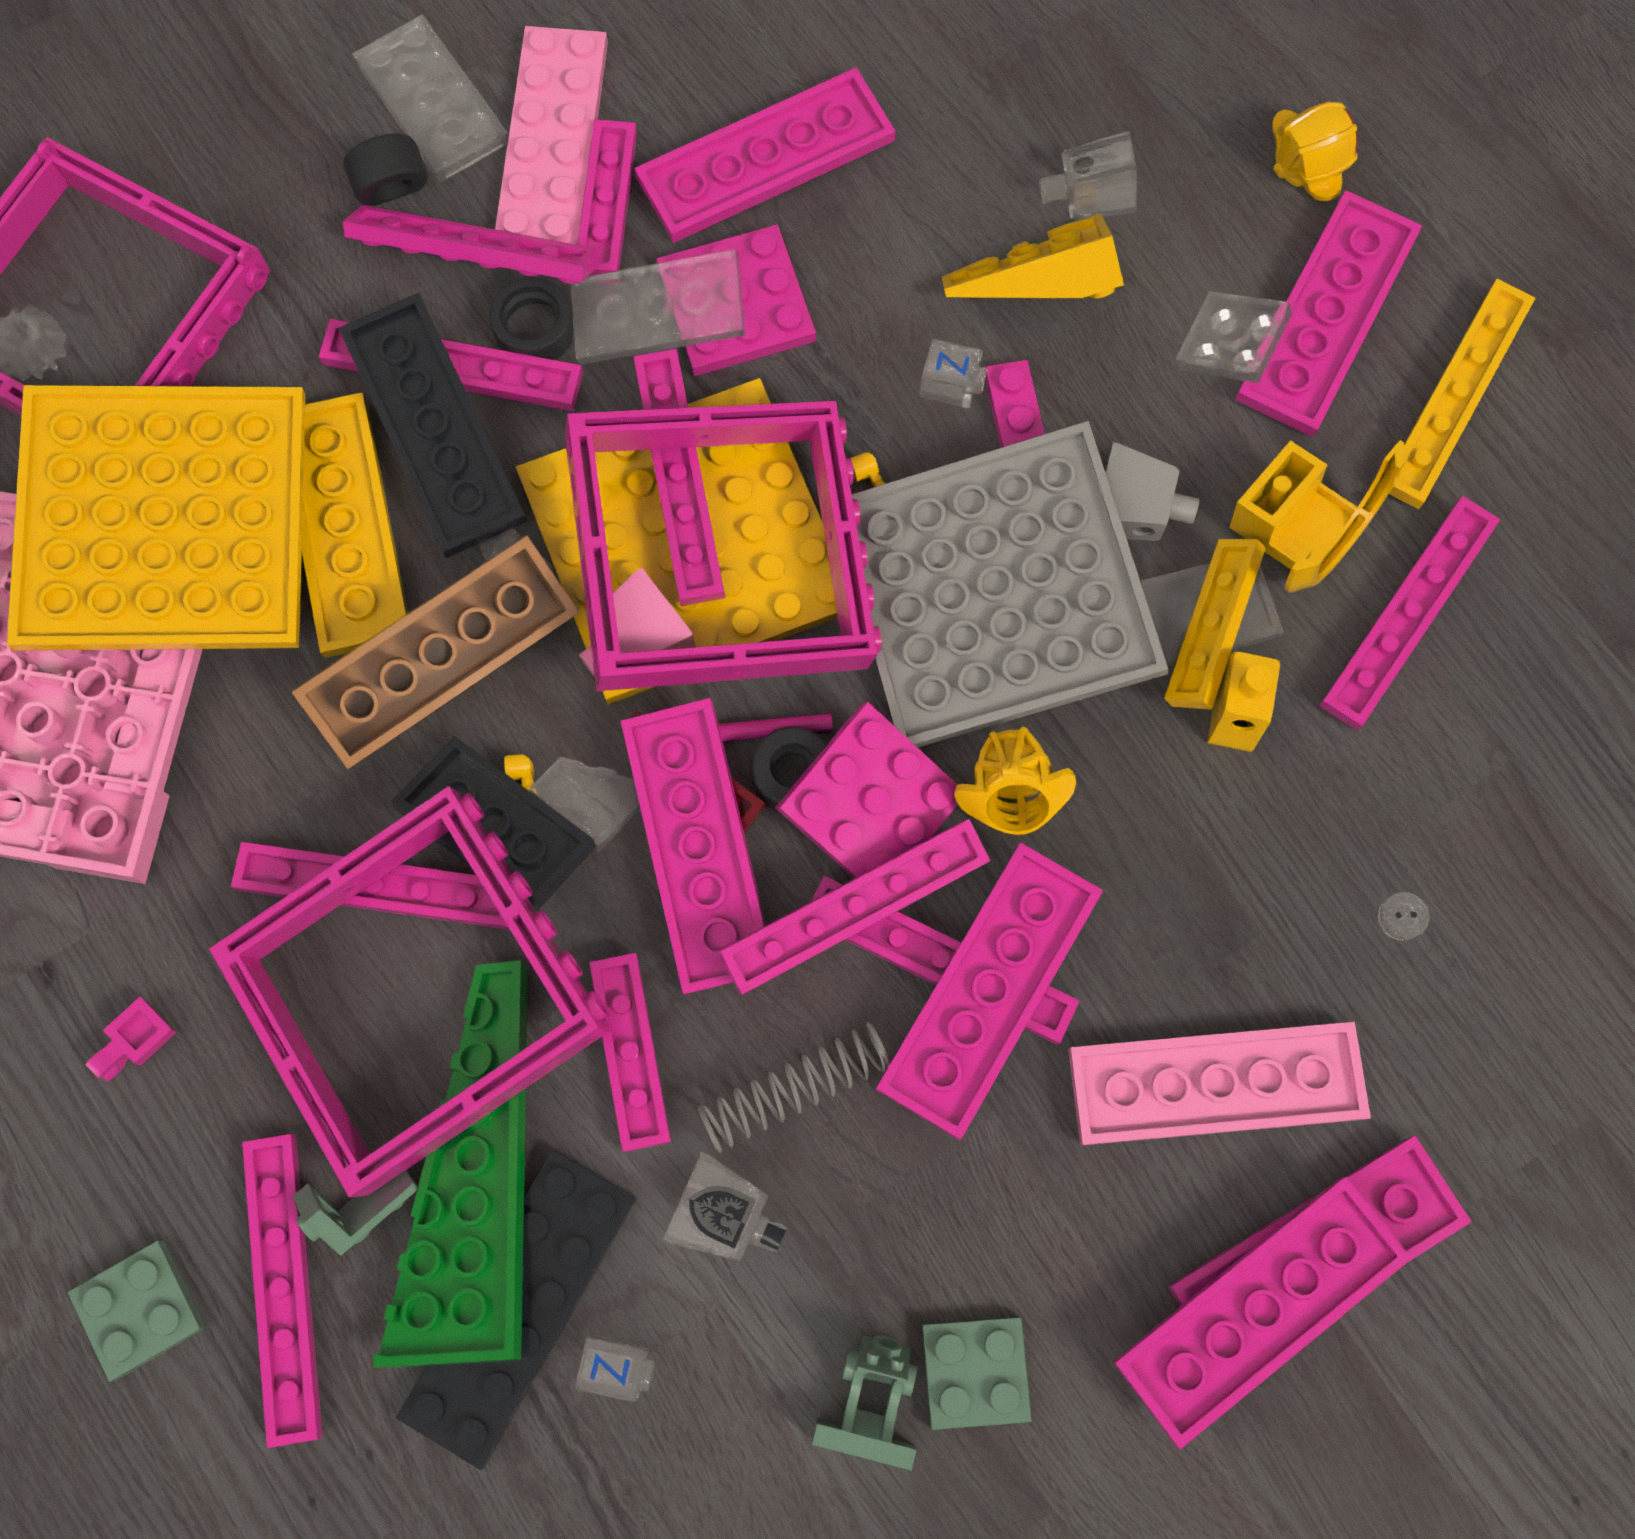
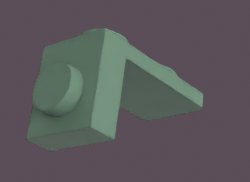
[292,1169,418,1256]

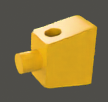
[1207,652,1280,752]

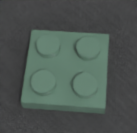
[67,1241,206,1382]
[922,1317,1032,1430]

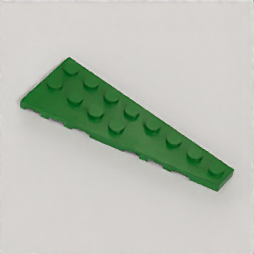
[373,960,528,1368]

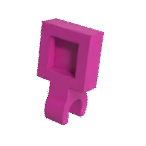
[85,996,177,1082]

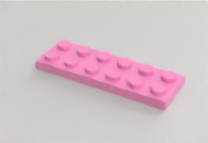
[495,26,608,245]
[1068,1022,1371,1146]

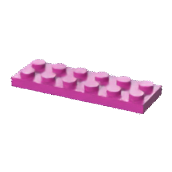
[634,67,896,243]
[1235,190,1422,437]
[621,698,766,994]
[876,842,1103,1141]
[1168,1135,1472,1306]
[1112,1176,1412,1450]

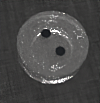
[1378,892,1430,941]

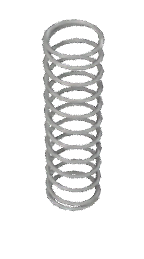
[697,1022,891,1153]

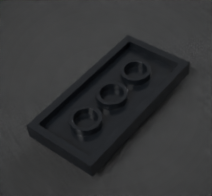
[391,736,596,912]

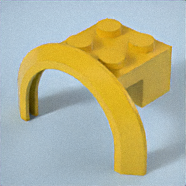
[1229,440,1405,593]

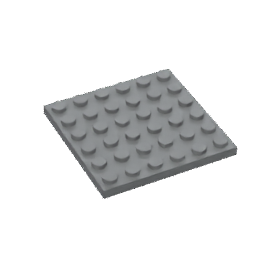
[852,421,1168,748]

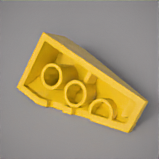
[942,213,1124,299]

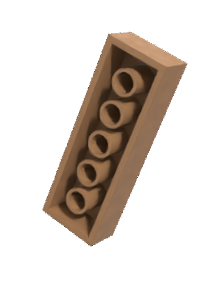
[291,536,580,769]

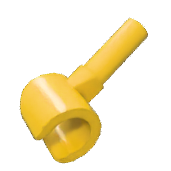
[850,453,885,487]
[504,754,537,797]

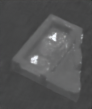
[529,757,640,852]

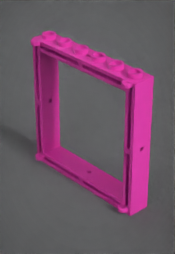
[0,137,270,417]
[564,401,882,691]
[209,786,610,1197]

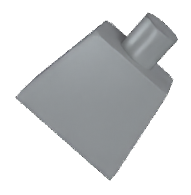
[1104,442,1199,541]

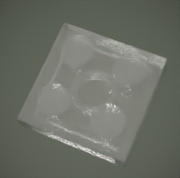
[1175,291,1292,383]

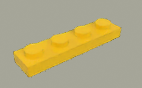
[1164,539,1266,710]

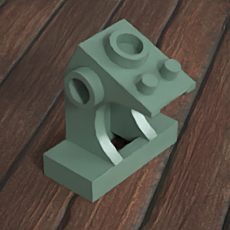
[812,1335,917,1471]

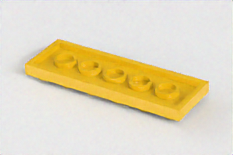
[302,392,408,658]

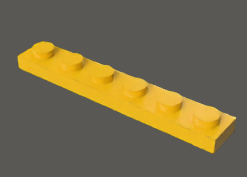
[1389,279,1535,510]

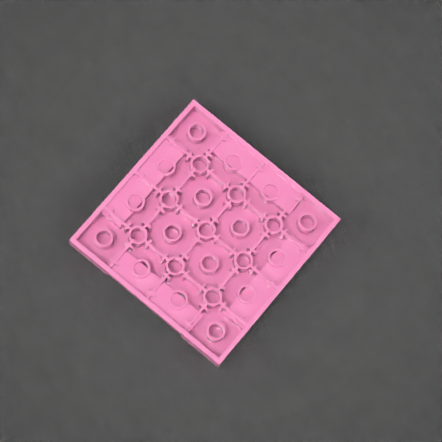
[0,491,203,884]

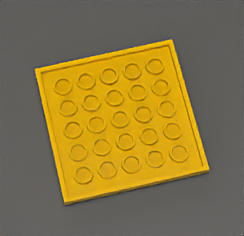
[515,378,838,705]
[7,385,305,651]

